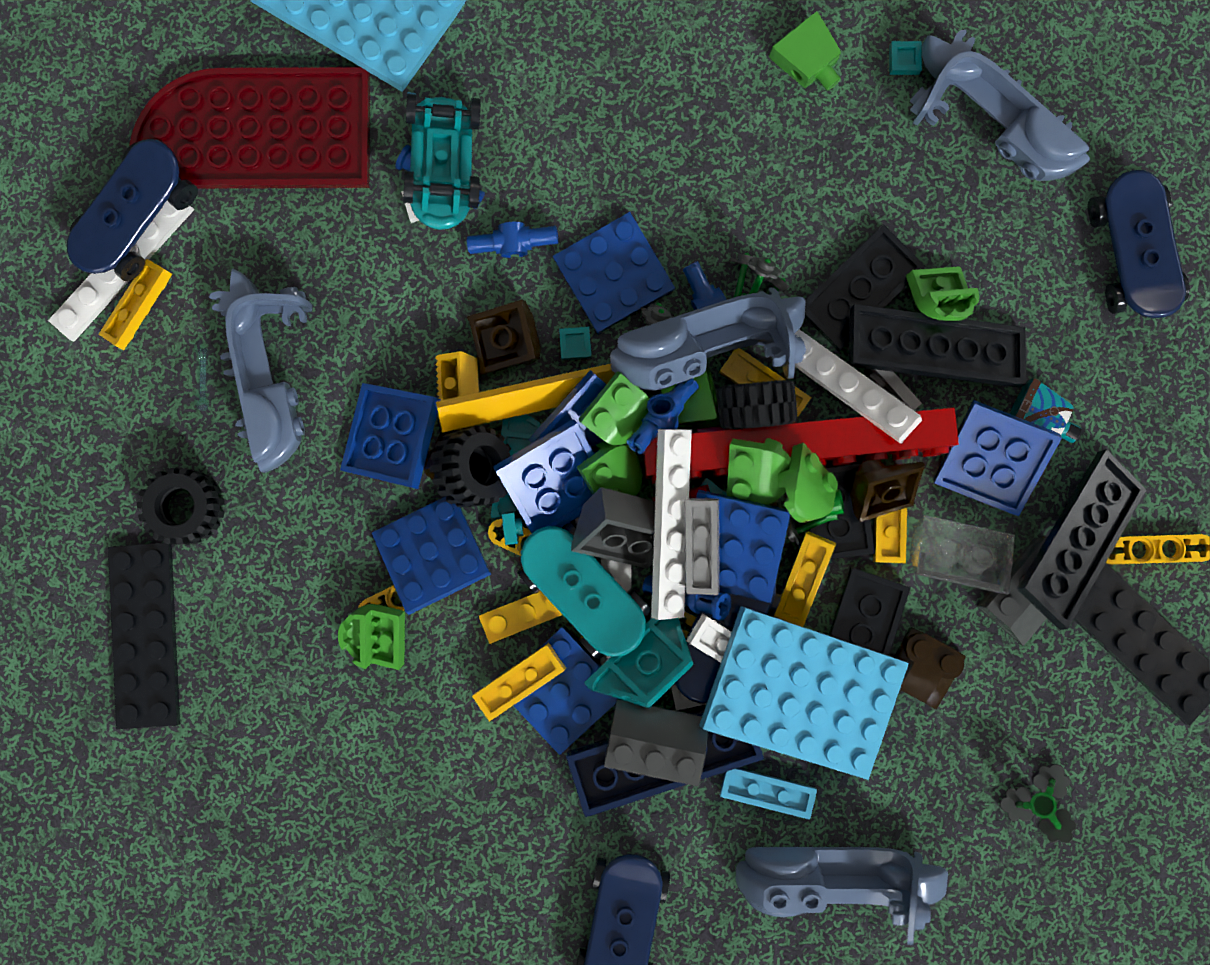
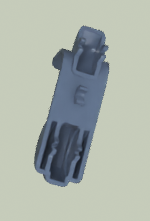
[910,30,1090,181]
[209,268,313,473]
[610,288,806,391]
[736,847,948,945]

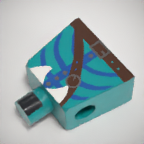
[1009,378,1082,443]

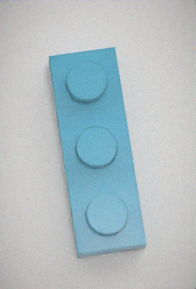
[719,768,817,820]

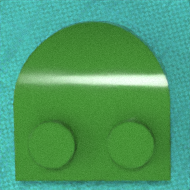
[906,266,979,321]
[578,371,649,446]
[727,438,791,505]
[577,441,642,496]
[778,443,838,523]
[338,604,405,670]

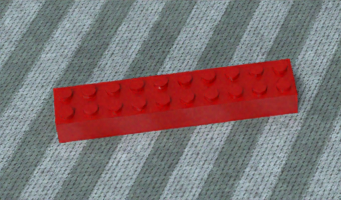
[642,408,959,484]

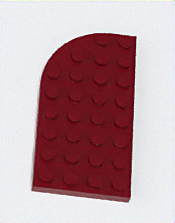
[129,67,370,189]

